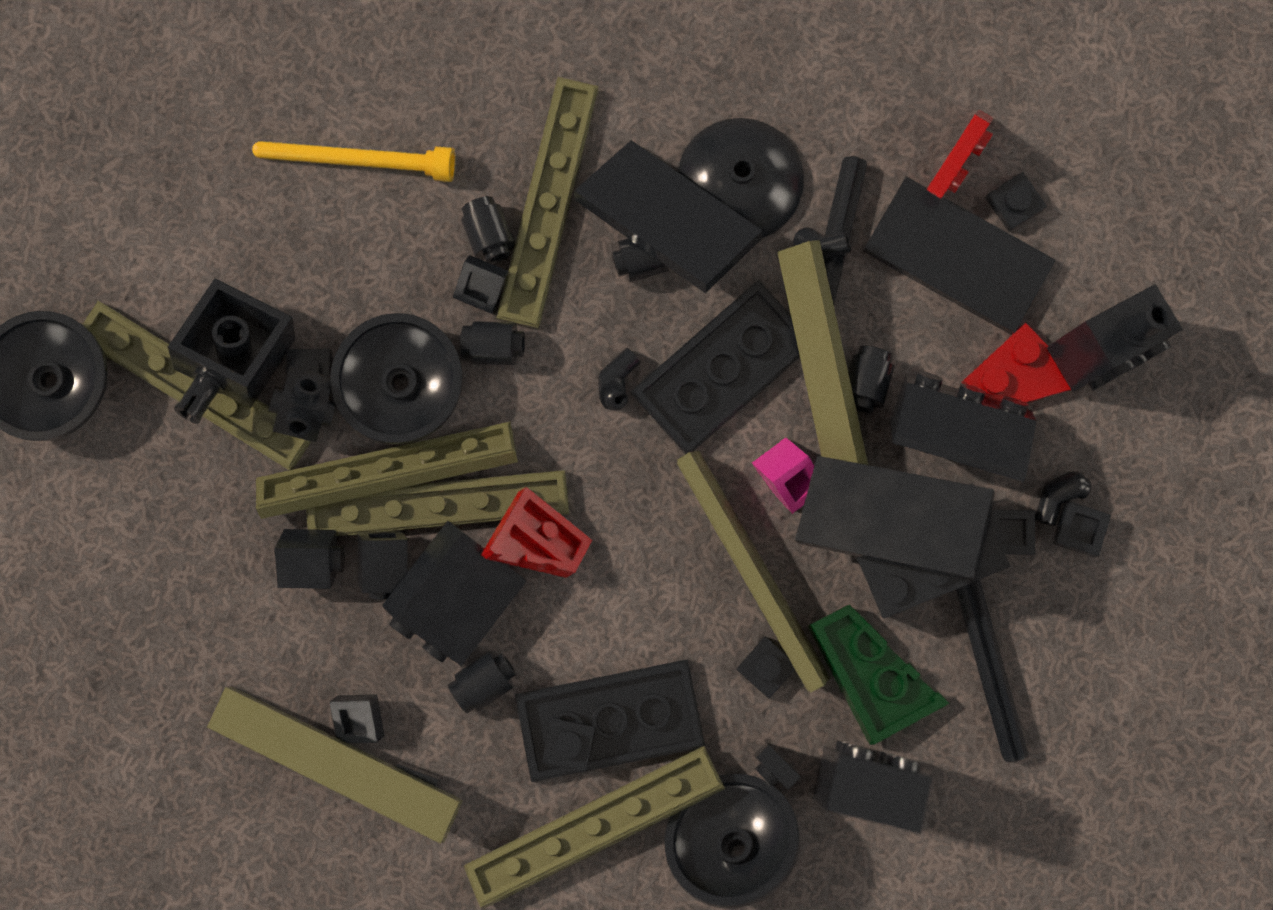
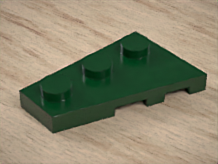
[808,604,950,745]

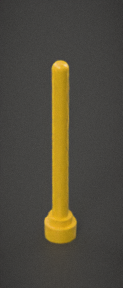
[252,141,455,182]

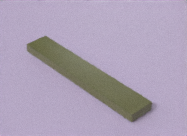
[497,77,599,330]
[777,240,868,465]
[82,301,311,470]
[256,422,518,519]
[677,451,830,692]
[306,470,569,537]
[207,686,463,844]
[463,746,725,909]

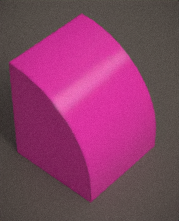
[752,438,814,514]

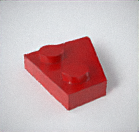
[927,109,993,199]
[961,323,1071,403]
[481,487,592,578]

